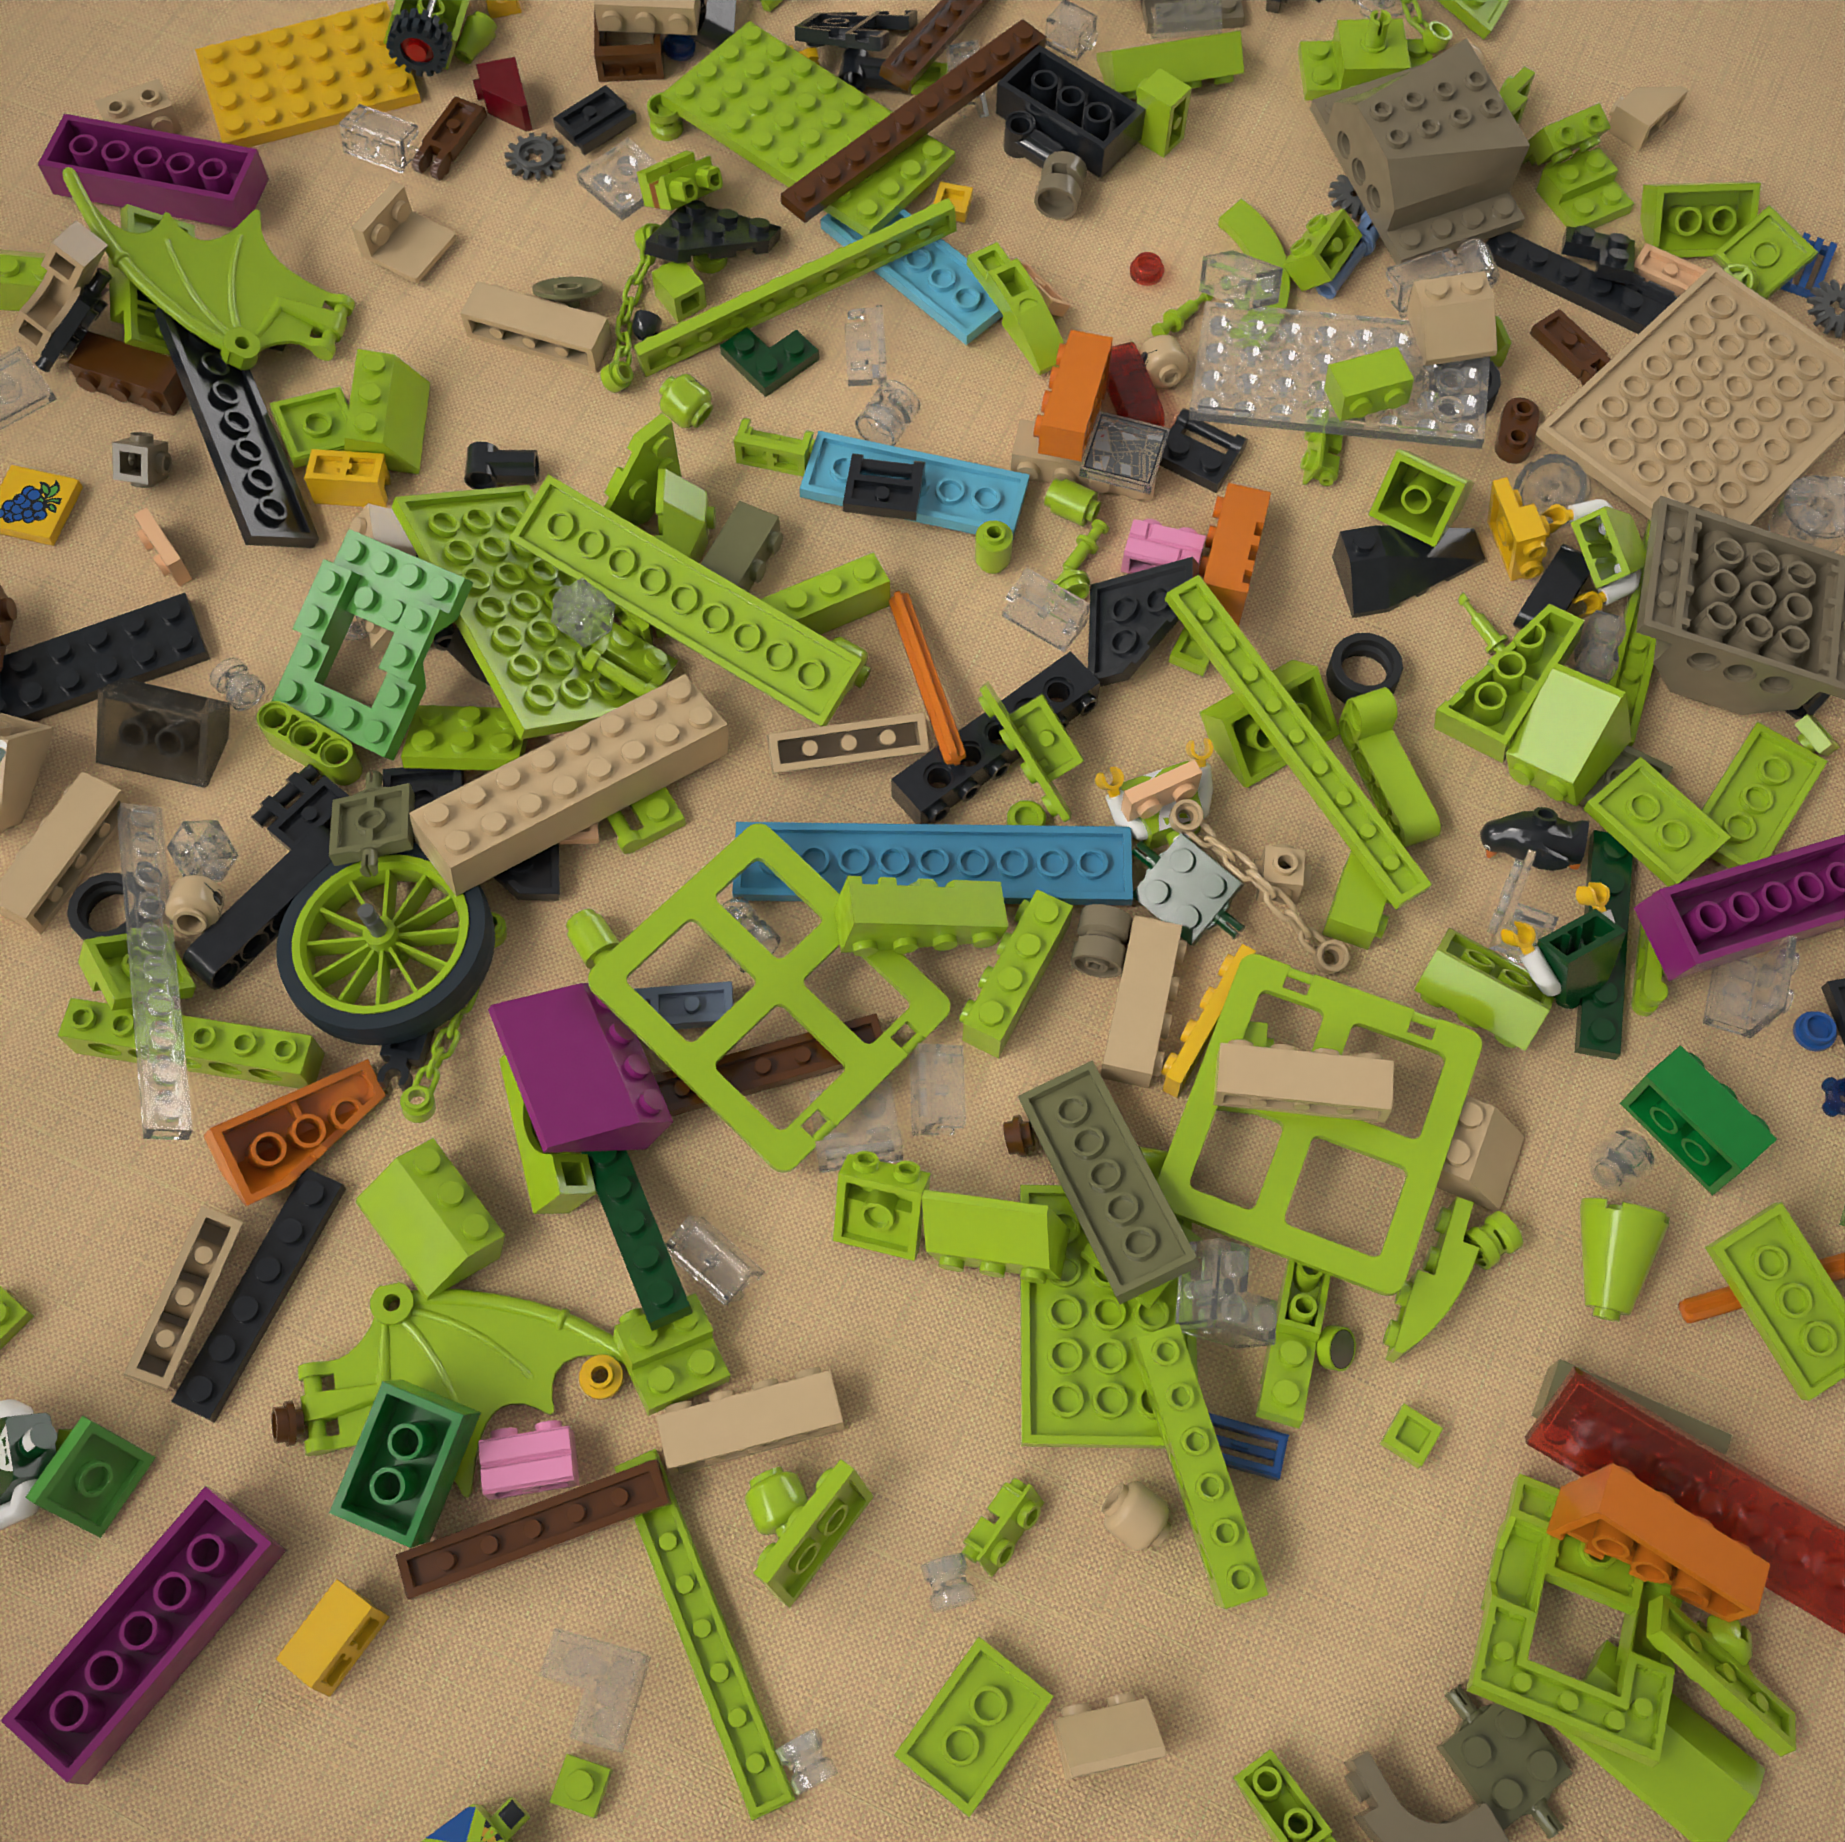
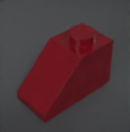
[473,57,533,132]

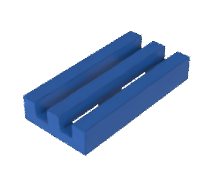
[1780,232,1838,298]
[1209,1413,1289,1481]

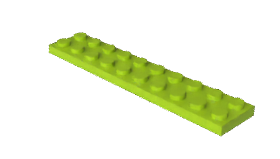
[509,474,865,727]

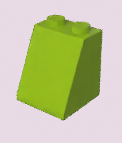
[1368,449,1475,547]
[1506,663,1631,807]

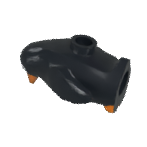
[1480,807,1589,871]

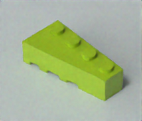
[1434,604,1585,763]

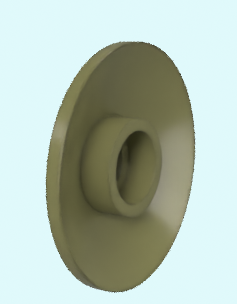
[532,277,603,309]

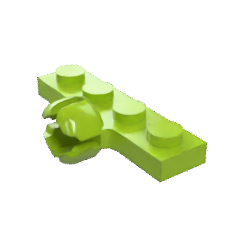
[1646,1595,1796,1757]

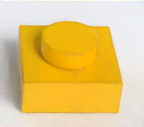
[933,181,973,223]

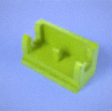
[734,418,815,477]

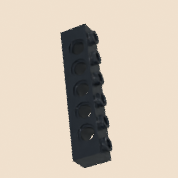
[891,651,1100,824]

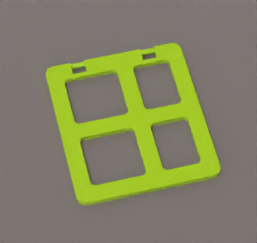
[588,823,950,1173]
[1157,954,1482,1296]

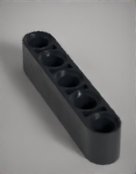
[182,825,332,990]

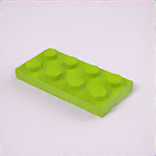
[1701,722,1828,868]
[1705,1202,1845,1401]

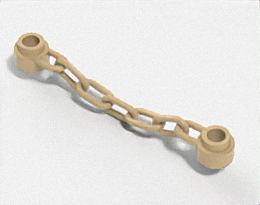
[1169,799,1349,974]

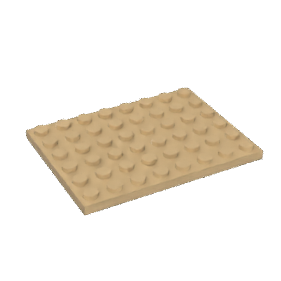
[1535,264,1845,526]

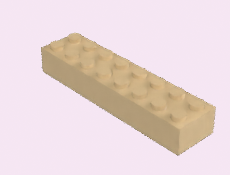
[409,674,728,896]

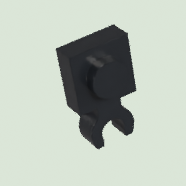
[377,1030,435,1092]

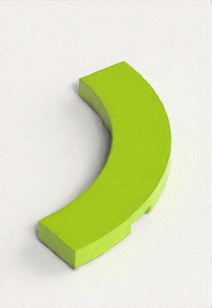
[1218,199,1290,360]

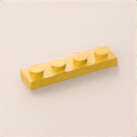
[1161,944,1256,1098]

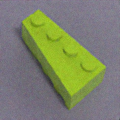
[834,876,1008,957]

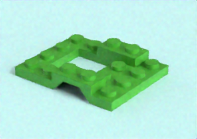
[271,529,474,761]

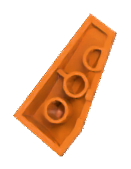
[203,1059,386,1207]

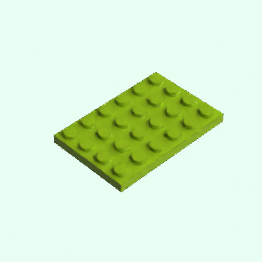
[1020,1185,1198,1449]

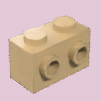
[95,78,183,134]

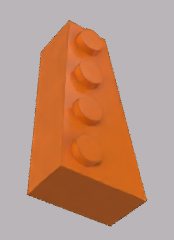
[1033,330,1113,462]
[1199,483,1271,627]

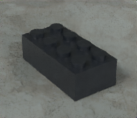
[996,45,1146,178]

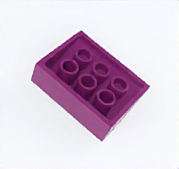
[488,983,673,1153]

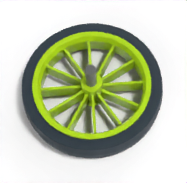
[276,843,495,1045]

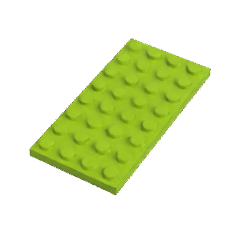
[661,21,956,237]
[391,485,639,740]

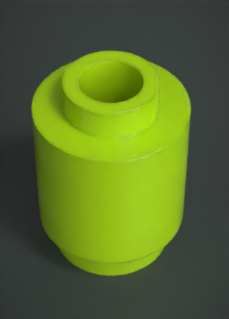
[1044,478,1101,526]
[975,520,1013,574]
[566,909,620,969]

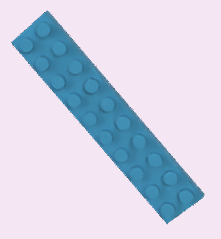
[732,822,1133,906]

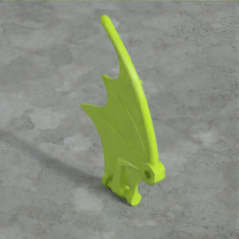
[63,167,355,370]
[298,1282,625,1498]

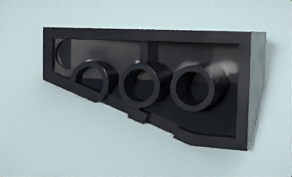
[1332,525,1485,618]

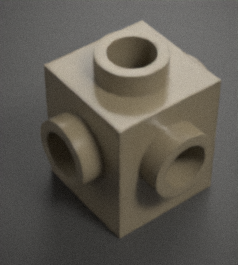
[112,432,172,488]

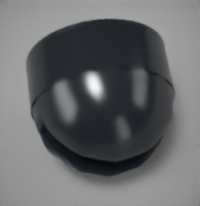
[632,310,662,341]

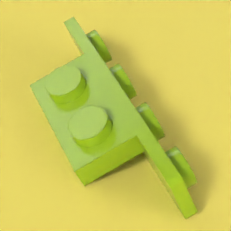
[978,681,1084,822]

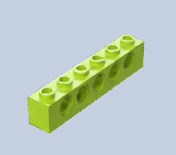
[57,998,325,1089]
[1130,1324,1269,1609]

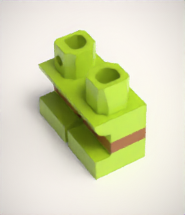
[636,151,723,211]

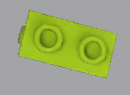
[1300,408,1344,486]
[961,1478,1044,1577]

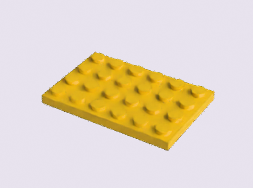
[195,1,421,148]

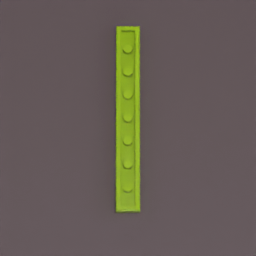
[614,1448,796,1821]

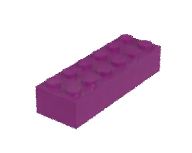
[38,114,269,228]
[1634,834,1845,982]
[1,1486,287,1785]

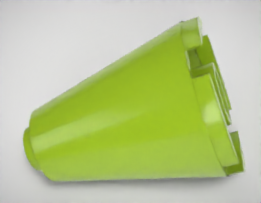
[1580,1198,1670,1322]

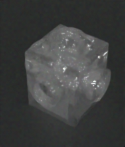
[551,577,616,648]
[167,820,239,882]

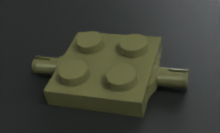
[329,770,415,877]
[1437,1684,1573,1839]

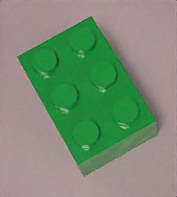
[1619,1045,1777,1196]
[329,1379,481,1548]

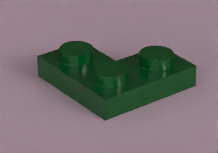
[720,327,820,397]

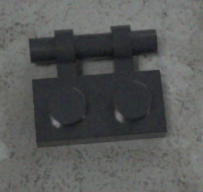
[251,764,349,851]

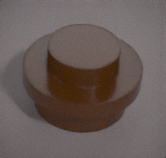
[1003,1115,1035,1157]
[271,1401,304,1447]

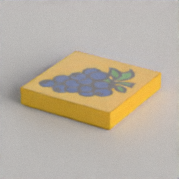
[0,465,83,546]

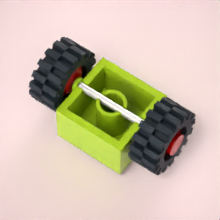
[384,0,470,77]

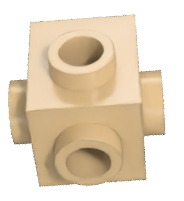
[1253,844,1311,905]

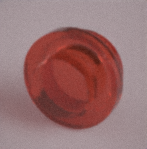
[1129,252,1164,286]

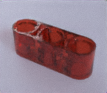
[1107,341,1165,435]

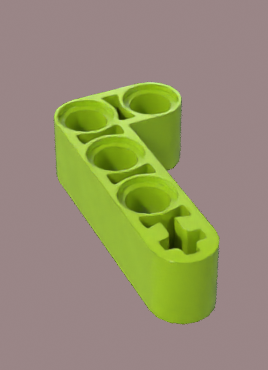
[1339,687,1441,848]

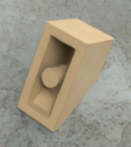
[1607,87,1688,152]

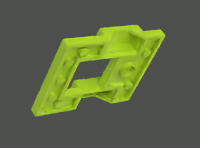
[1466,1473,1683,1768]

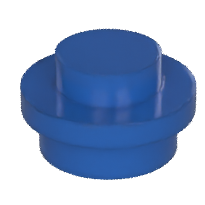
[1793,1011,1837,1052]

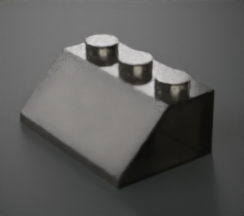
[96,678,231,788]

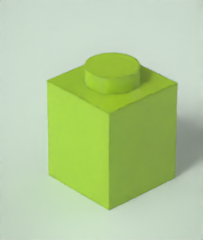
[652,262,707,323]

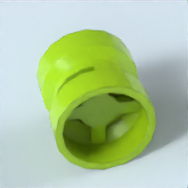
[647,92,683,141]
[1463,1211,1523,1270]

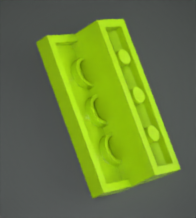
[1556,1640,1766,1842]

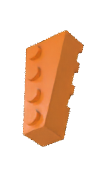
[1546,1463,1770,1622]

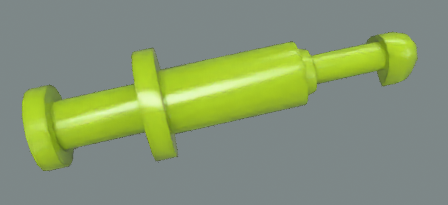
[1151,290,1213,337]
[1048,519,1110,590]
[1458,592,1509,654]

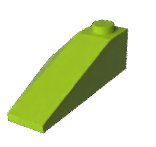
[655,469,716,638]

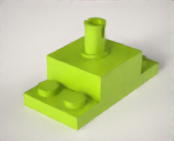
[1298,9,1433,101]
[108,204,195,356]

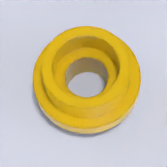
[579,1355,624,1400]

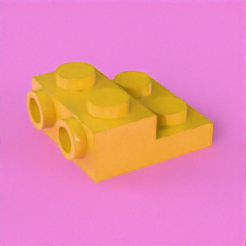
[1487,477,1550,581]

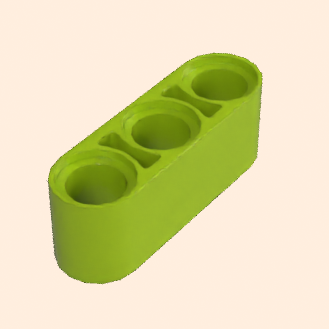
[256,701,363,786]

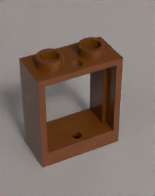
[594,9,664,82]

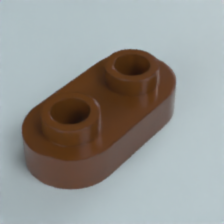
[1494,397,1540,464]

